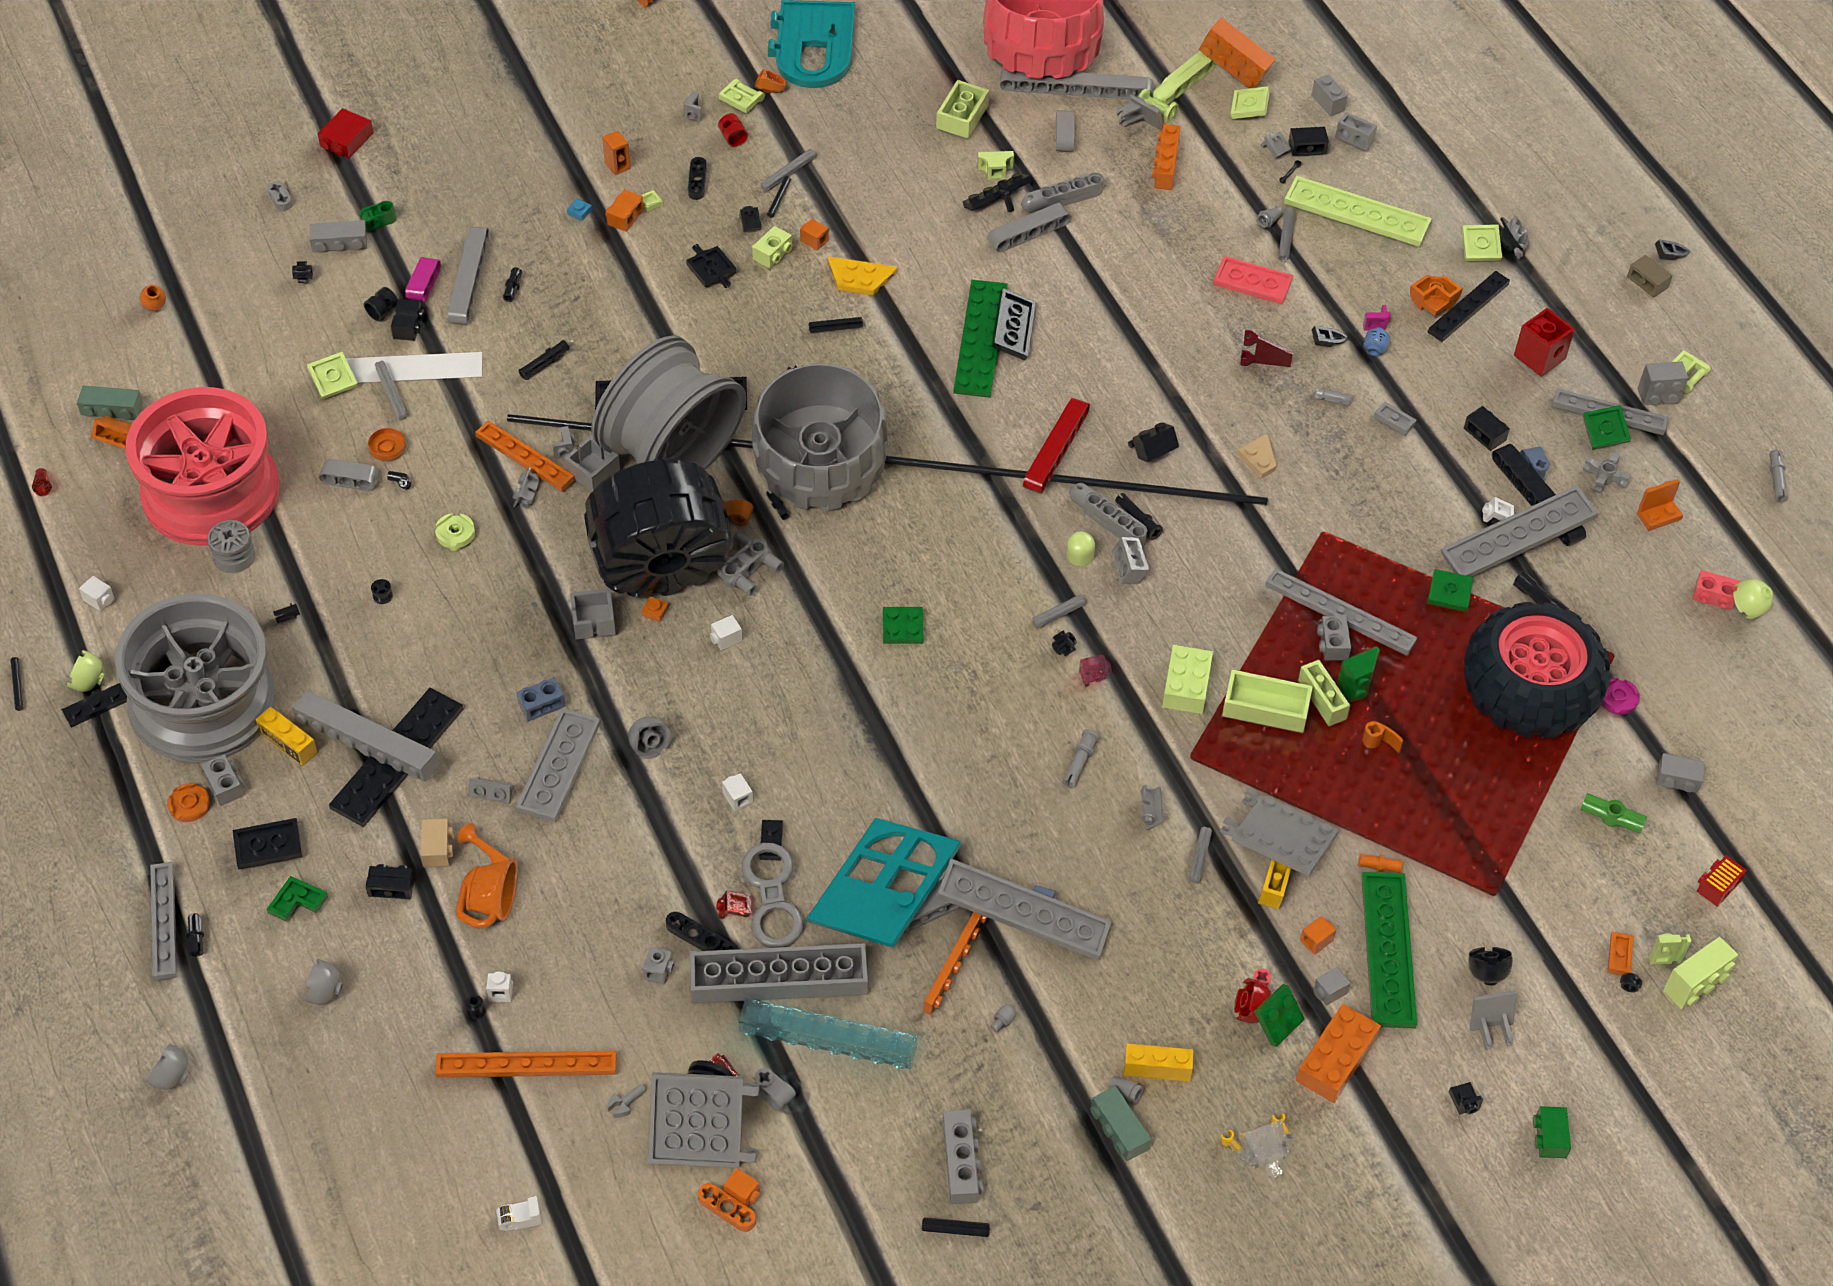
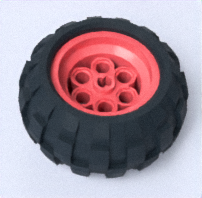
[1463,602,1610,739]

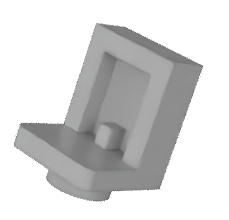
[684,91,702,122]
[553,426,575,459]

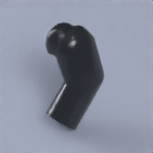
[387,471,411,490]

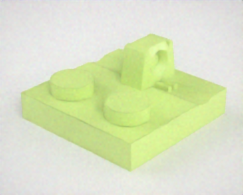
[1231,87,1270,119]
[1461,225,1502,261]
[307,352,358,400]

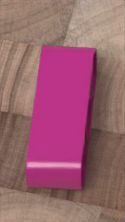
[405,257,441,302]

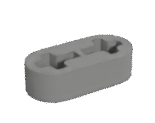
[268,182,292,211]

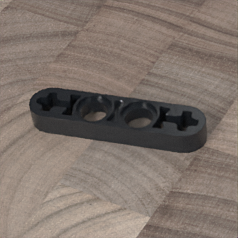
[666,912,738,951]

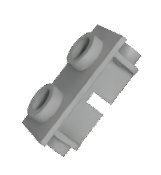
[512,467,540,508]
[469,777,514,803]
[1140,785,1163,830]

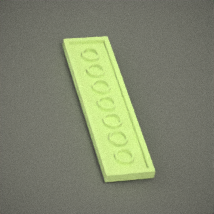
[1284,176,1432,247]

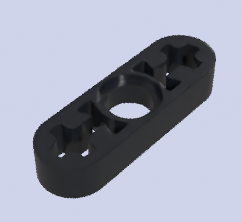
[688,157,707,200]

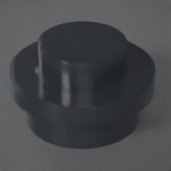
[1620,973,1643,993]

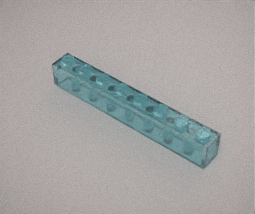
[739,998,918,1069]

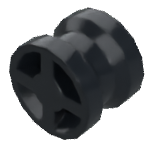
[371,579,393,604]

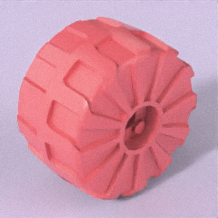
[983,0,1104,79]

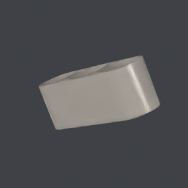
[1056,110,1074,151]
[319,459,379,491]

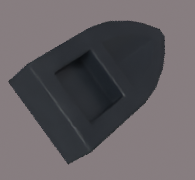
[1655,239,1690,260]
[1311,326,1349,347]

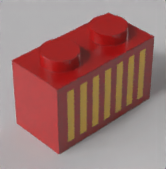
[1696,855,1747,907]

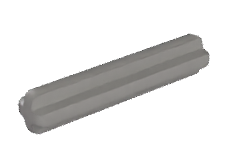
[1032,595,1085,628]
[1189,827,1212,883]

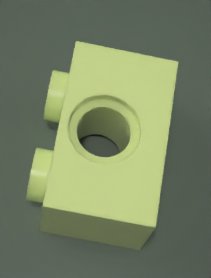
[752,226,793,269]

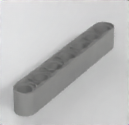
[448,226,489,324]

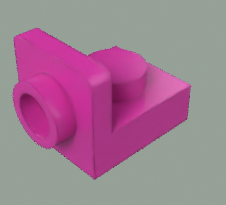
[1363,305,1391,331]

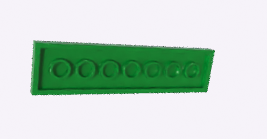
[953,279,1008,398]
[1361,872,1417,1029]

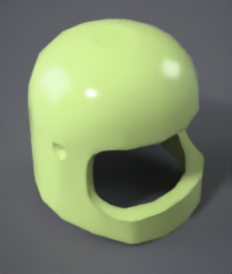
[1066,531,1095,566]

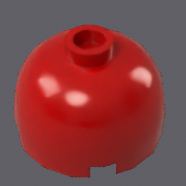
[1234,978,1272,1023]

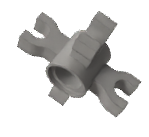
[1583,451,1631,493]

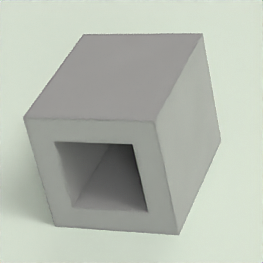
[1313,967,1350,1006]

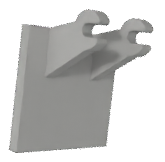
[1116,95,1163,131]
[1470,990,1517,1050]

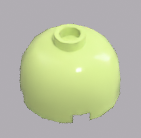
[1733,579,1773,620]
[67,650,105,692]

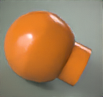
[139,284,166,311]

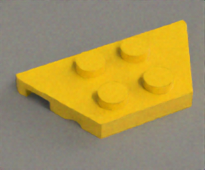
[828,256,897,295]

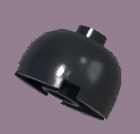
[1468,947,1513,986]

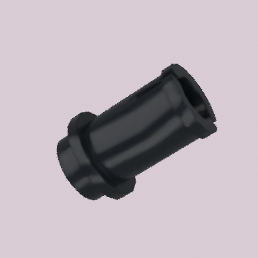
[273,603,300,623]
[466,995,484,1020]

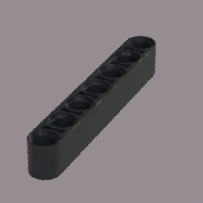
[1492,444,1586,546]

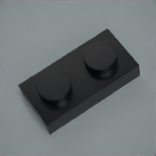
[759,820,783,861]

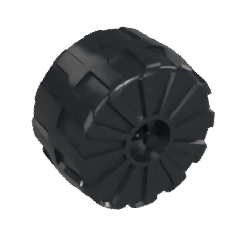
[584,459,733,598]

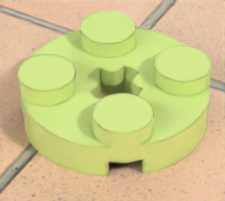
[435,513,475,551]

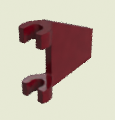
[1240,330,1293,367]

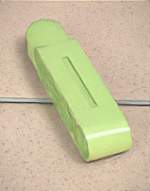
[1153,51,1216,105]

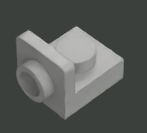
[1261,131,1291,159]

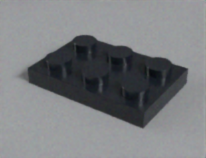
[232,818,303,870]

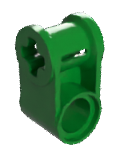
[359,201,397,231]

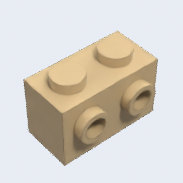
[421,818,454,867]

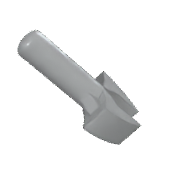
[607,1084,646,1118]

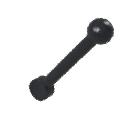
[1279,160,1301,184]

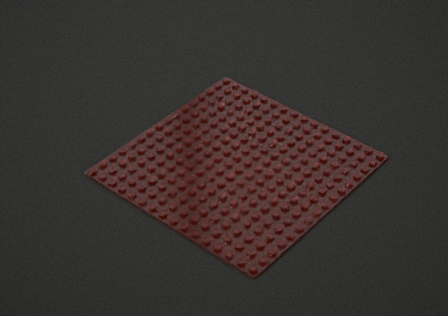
[1190,532,1615,896]

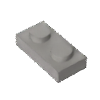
[1374,402,1416,436]

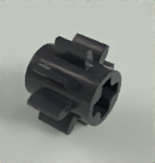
[292,261,313,283]
[1052,630,1077,657]

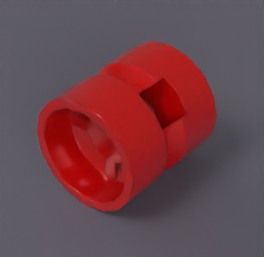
[718,113,748,147]

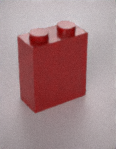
[317,108,374,159]

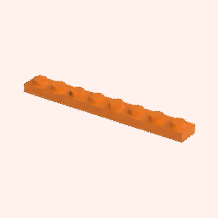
[435,1051,617,1078]

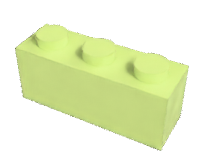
[1298,660,1350,726]

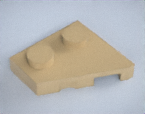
[1237,434,1277,479]

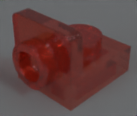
[716,890,751,919]

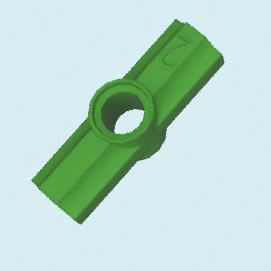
[1580,793,1647,834]

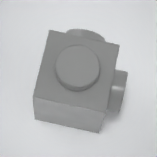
[642,947,675,984]

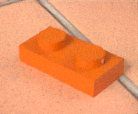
[1607,931,1634,975]

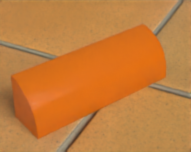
[91,416,132,449]

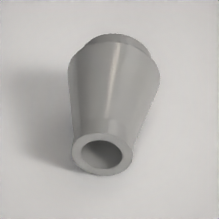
[1257,207,1283,228]
[1108,1076,1143,1103]

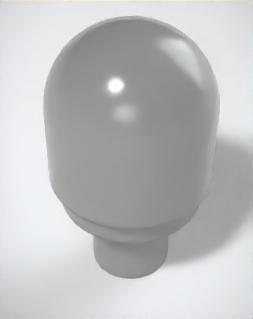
[990,1004,1016,1032]

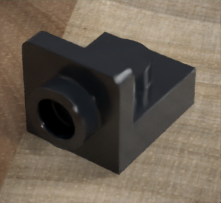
[739,206,762,232]
[1448,1082,1483,1115]

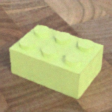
[936,80,989,138]
[1162,645,1213,714]
[1663,936,1738,1010]

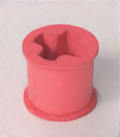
[1253,968,1271,987]

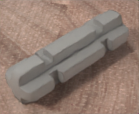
[1315,388,1352,405]

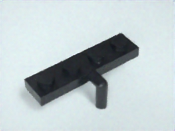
[962,173,1031,212]

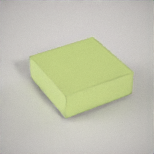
[641,190,663,212]

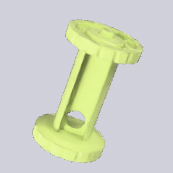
[1138,89,1179,124]

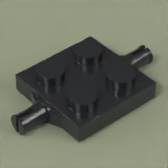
[686,244,737,288]

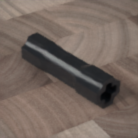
[1513,571,1569,611]

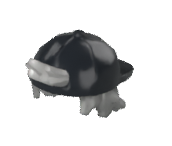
[1499,215,1530,259]

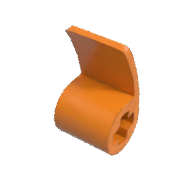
[723,500,754,526]
[1362,721,1403,753]

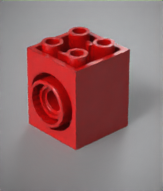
[1514,308,1575,377]

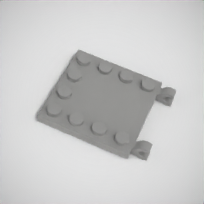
[1220,788,1339,876]
[648,1072,760,1168]

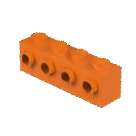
[1152,124,1181,190]

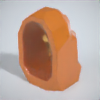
[755,69,786,93]

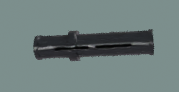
[518,340,570,380]

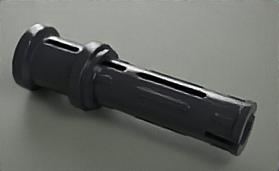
[1115,493,1163,540]

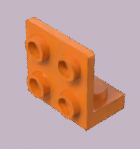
[1636,479,1683,531]

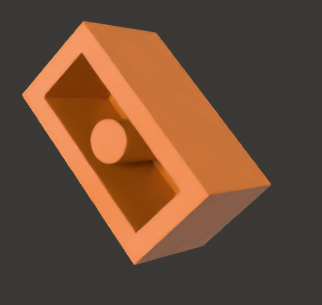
[602,130,631,175]
[605,189,644,232]

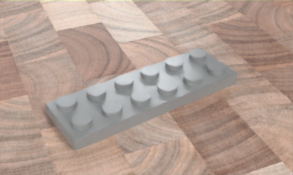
[515,708,601,823]

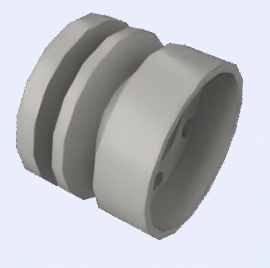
[207,520,255,573]

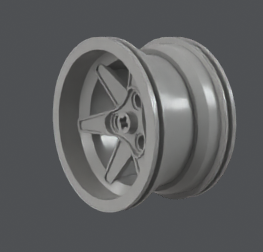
[591,336,746,469]
[115,593,276,763]

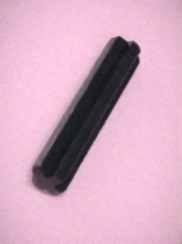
[808,317,863,333]
[922,1217,990,1237]

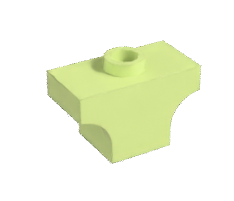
[977,151,1014,180]

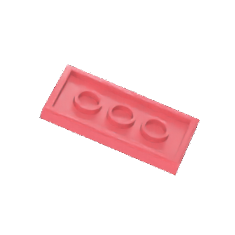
[1213,256,1294,304]

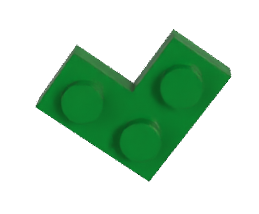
[267,876,328,921]

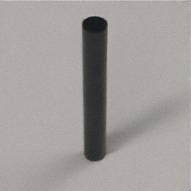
[767,176,791,218]
[10,657,23,711]

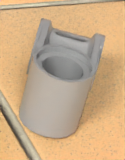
[754,1068,796,1111]

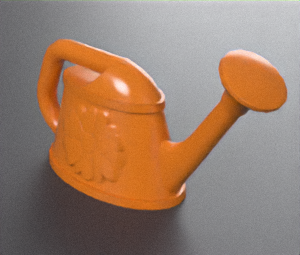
[456,823,517,929]

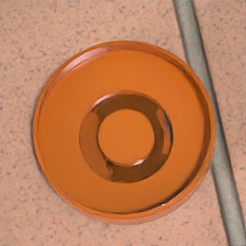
[368,428,406,461]

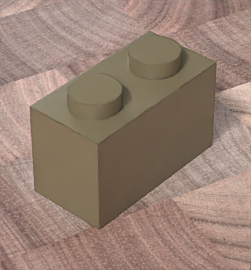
[1627,255,1673,298]

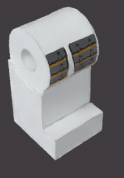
[496,1196,542,1231]

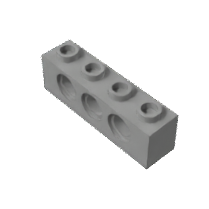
[943,1110,982,1204]

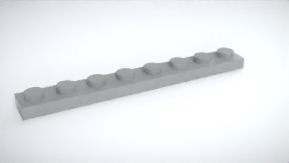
[1265,568,1418,656]

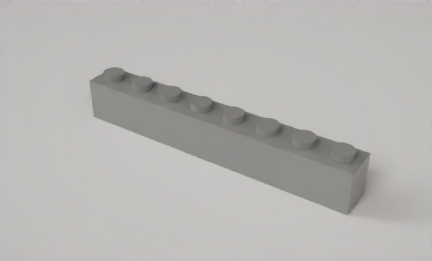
[292,691,440,782]

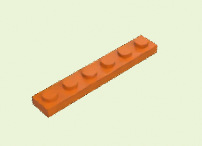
[475,421,575,492]
[923,912,988,1015]

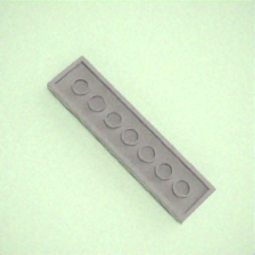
[1441,485,1598,577]
[936,859,1111,961]

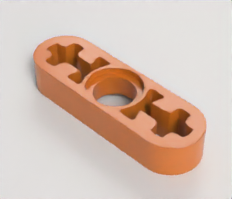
[698,1183,756,1232]

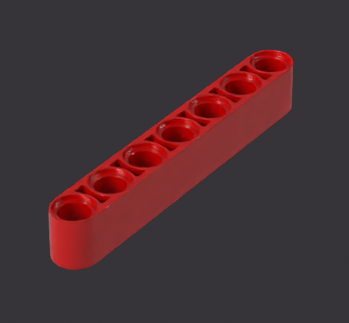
[1023,398,1090,494]

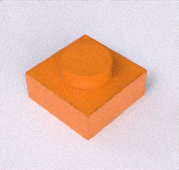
[641,596,669,622]

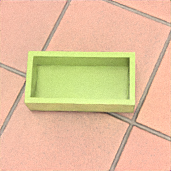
[1222,670,1313,733]

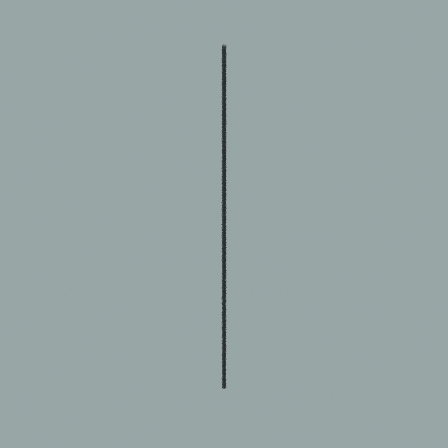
[507,414,1268,505]

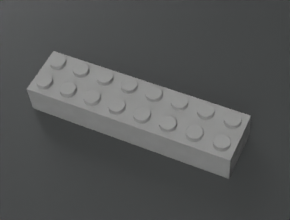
[690,943,868,1003]

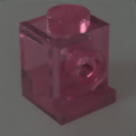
[1079,654,1112,687]

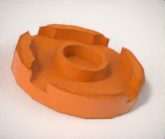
[167,783,211,822]

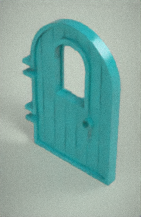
[768,0,855,88]

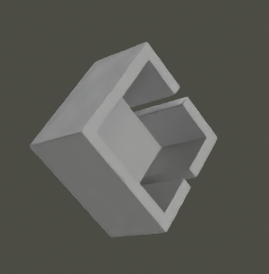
[1637,361,1688,405]
[564,436,620,492]
[570,588,616,639]

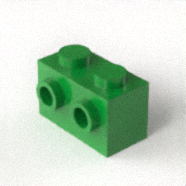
[1533,1106,1571,1159]

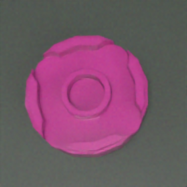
[1601,678,1640,715]

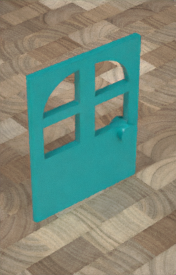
[806,818,961,948]

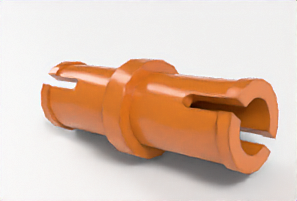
[1358,853,1403,873]

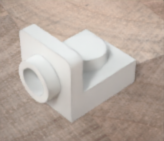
[1482,497,1514,522]

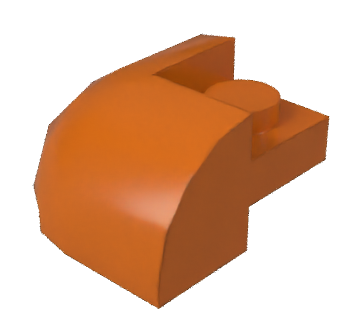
[1410,274,1462,316]

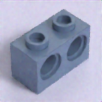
[516,677,566,722]

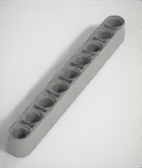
[1000,69,1154,99]

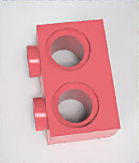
[1692,570,1740,610]

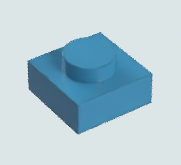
[567,199,592,221]

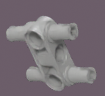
[715,530,784,596]

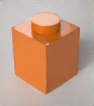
[800,219,829,251]
[1300,916,1336,955]
[723,1168,761,1207]

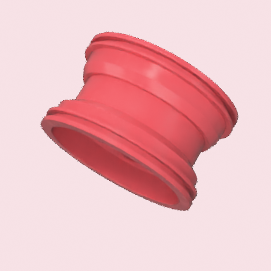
[125,387,280,546]

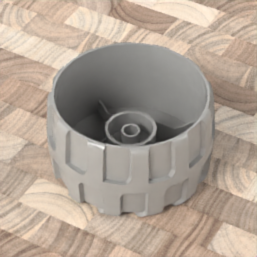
[752,363,888,511]

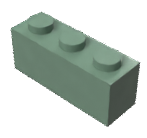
[77,385,143,420]
[1090,1086,1151,1162]

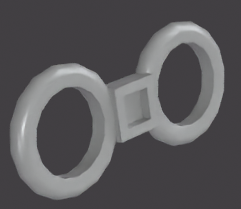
[742,843,803,948]

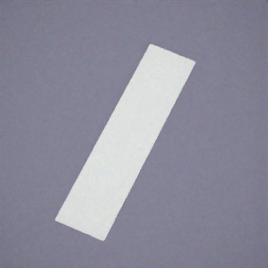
[346,352,482,383]

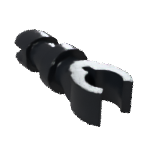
[766,491,789,520]

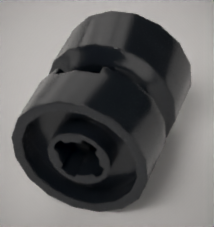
[363,287,398,321]

